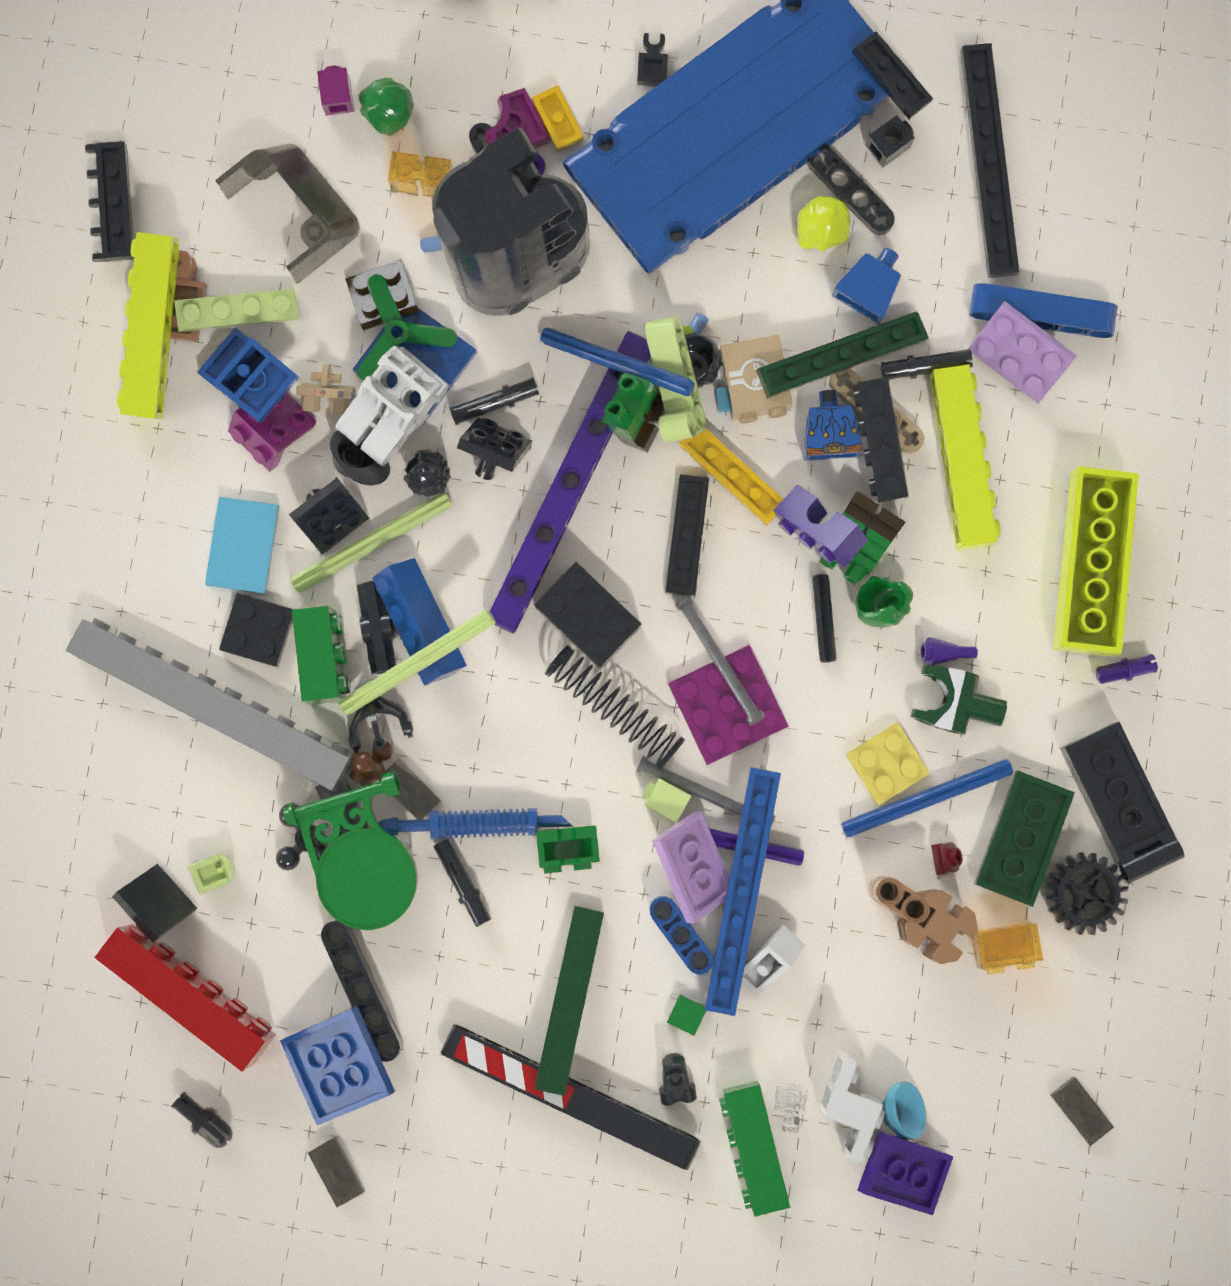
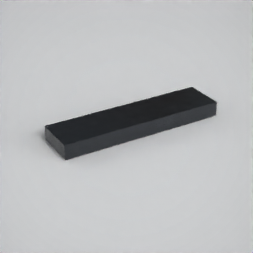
[665,474,709,597]

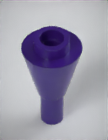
[920,637,978,666]

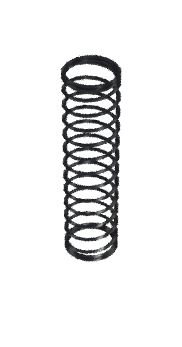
[544,645,685,769]

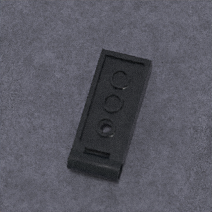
[1059,721,1185,884]

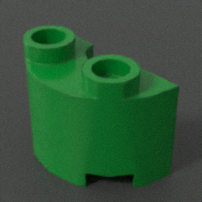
[536,825,600,874]

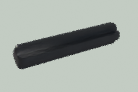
[812,574,837,663]

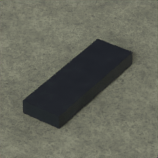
[852,31,934,120]

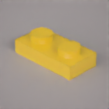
[532,85,584,153]

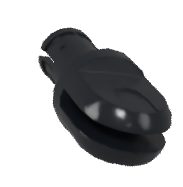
[171,1091,233,1148]

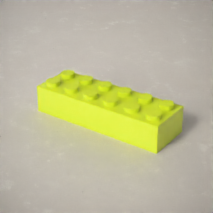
[1053,466,1139,657]

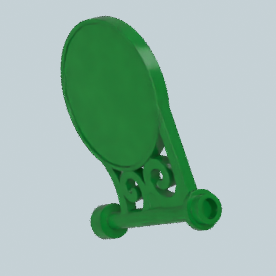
[283,770,418,930]

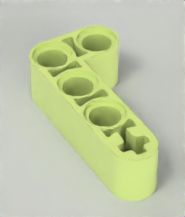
[645,316,706,443]

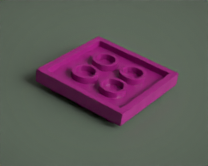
[668,645,789,766]

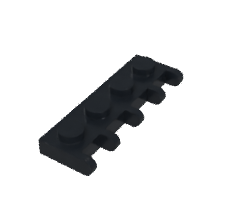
[84,141,134,262]

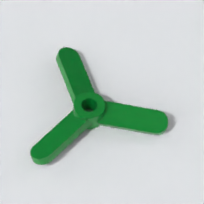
[358,274,457,380]

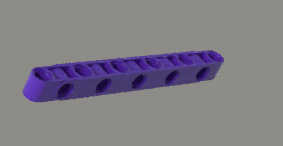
[490,330,651,634]

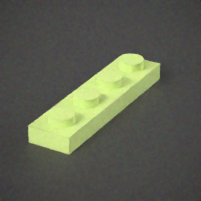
[174,289,299,332]

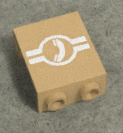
[719,335,793,424]

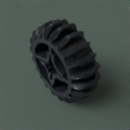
[1044,852,1129,935]

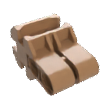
[868,876,978,964]

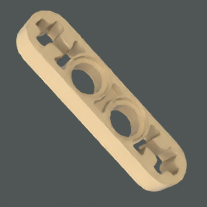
[829,368,925,454]

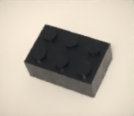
[534,562,642,670]

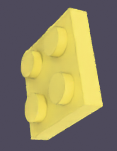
[845,722,930,806]

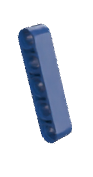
[969,283,1118,338]

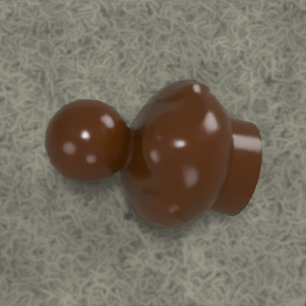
[348,741,393,786]

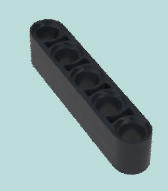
[321,920,403,1062]

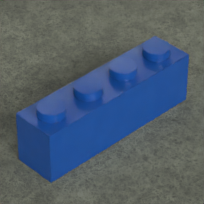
[372,558,467,686]

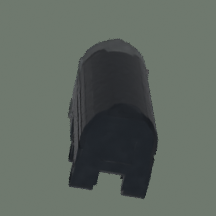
[432,128,590,316]

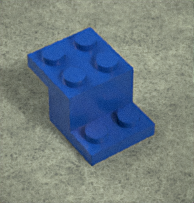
[197,327,299,424]

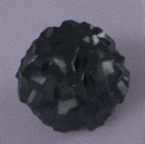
[403,449,451,497]

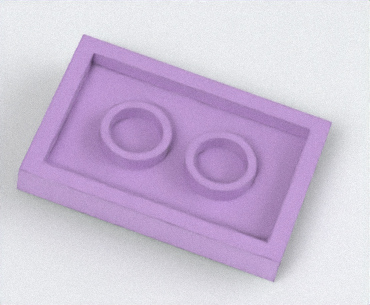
[969,301,1077,404]
[652,812,729,923]

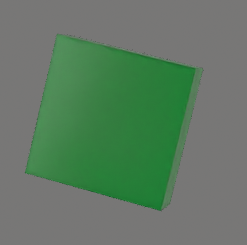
[667,994,706,1036]

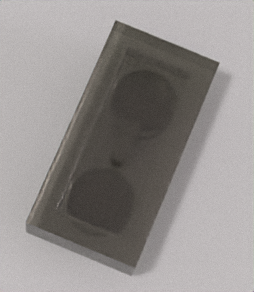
[379,758,442,820]
[1050,1076,1114,1146]
[308,1136,365,1208]

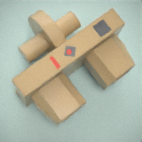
[296,364,355,414]

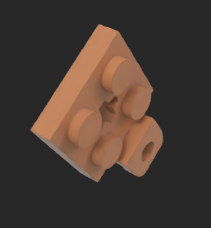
[171,250,207,343]

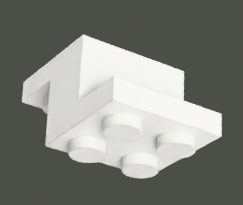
[818,1050,885,1165]

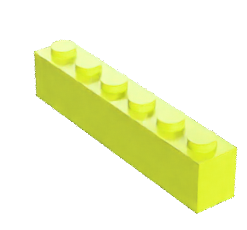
[117,232,180,419]
[929,365,1001,551]

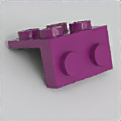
[228,393,316,472]

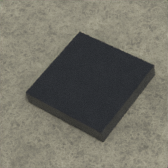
[112,863,198,943]

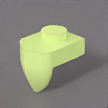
[187,854,235,895]

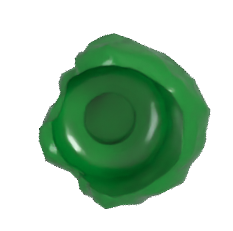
[359,77,414,136]
[855,575,913,628]

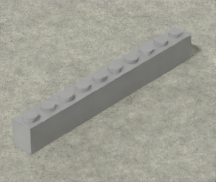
[65,618,351,791]

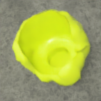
[797,196,851,251]

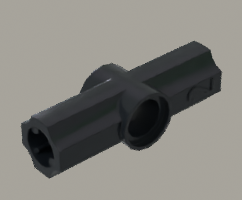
[356,581,397,675]

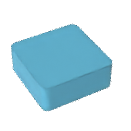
[716,387,732,413]

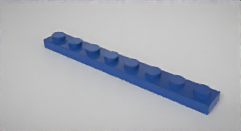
[705,767,781,1016]

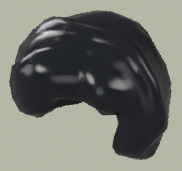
[685,333,722,389]

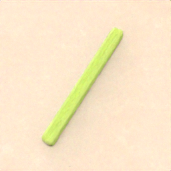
[290,492,452,592]
[338,610,495,715]

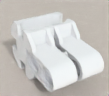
[335,346,449,466]

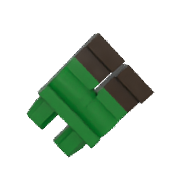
[602,372,665,453]
[819,491,906,585]

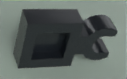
[637,33,668,86]

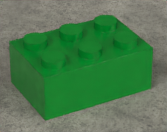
[292,605,351,705]

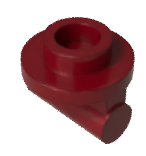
[931,842,963,875]

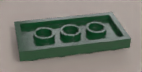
[974,770,1075,907]

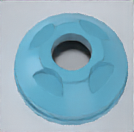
[882,1081,926,1140]

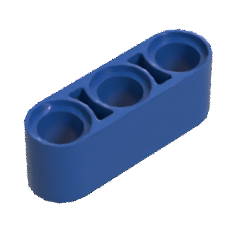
[649,896,714,975]

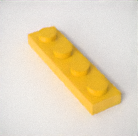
[679,428,783,526]

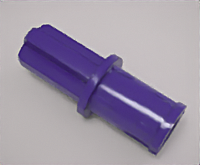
[1095,654,1158,684]

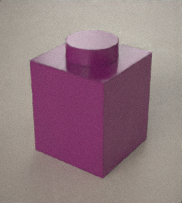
[317,65,355,116]

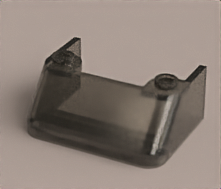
[215,143,360,284]

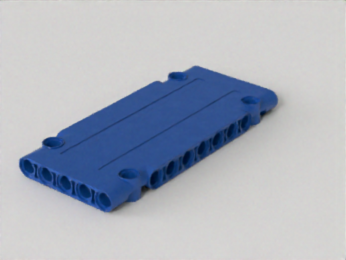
[562,0,889,275]

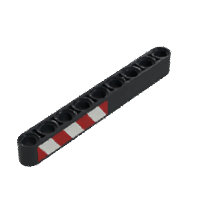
[440,1024,702,1170]

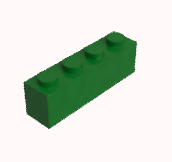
[719,1081,791,1217]

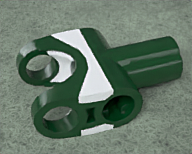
[910,666,1007,735]

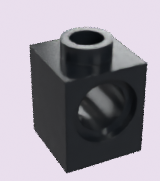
[865,115,915,168]

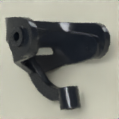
[348,696,414,753]

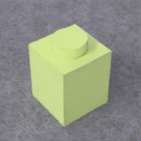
[642,778,691,823]

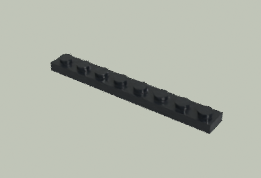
[960,43,1020,278]

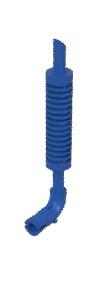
[378,808,574,839]

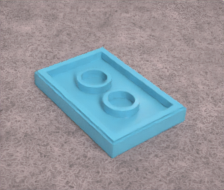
[205,497,280,594]

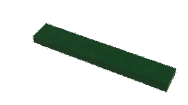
[756,311,929,399]
[534,906,604,1096]

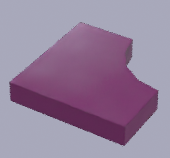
[484,88,551,148]

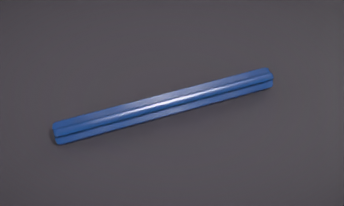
[540,327,695,397]
[841,760,1013,837]

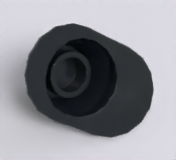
[330,430,390,486]

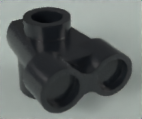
[659,1053,697,1106]

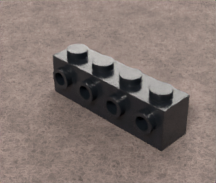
[853,377,909,502]

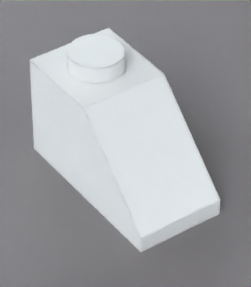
[742,925,806,996]

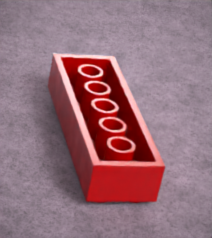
[94,924,276,1072]

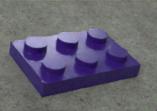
[857,1130,954,1216]

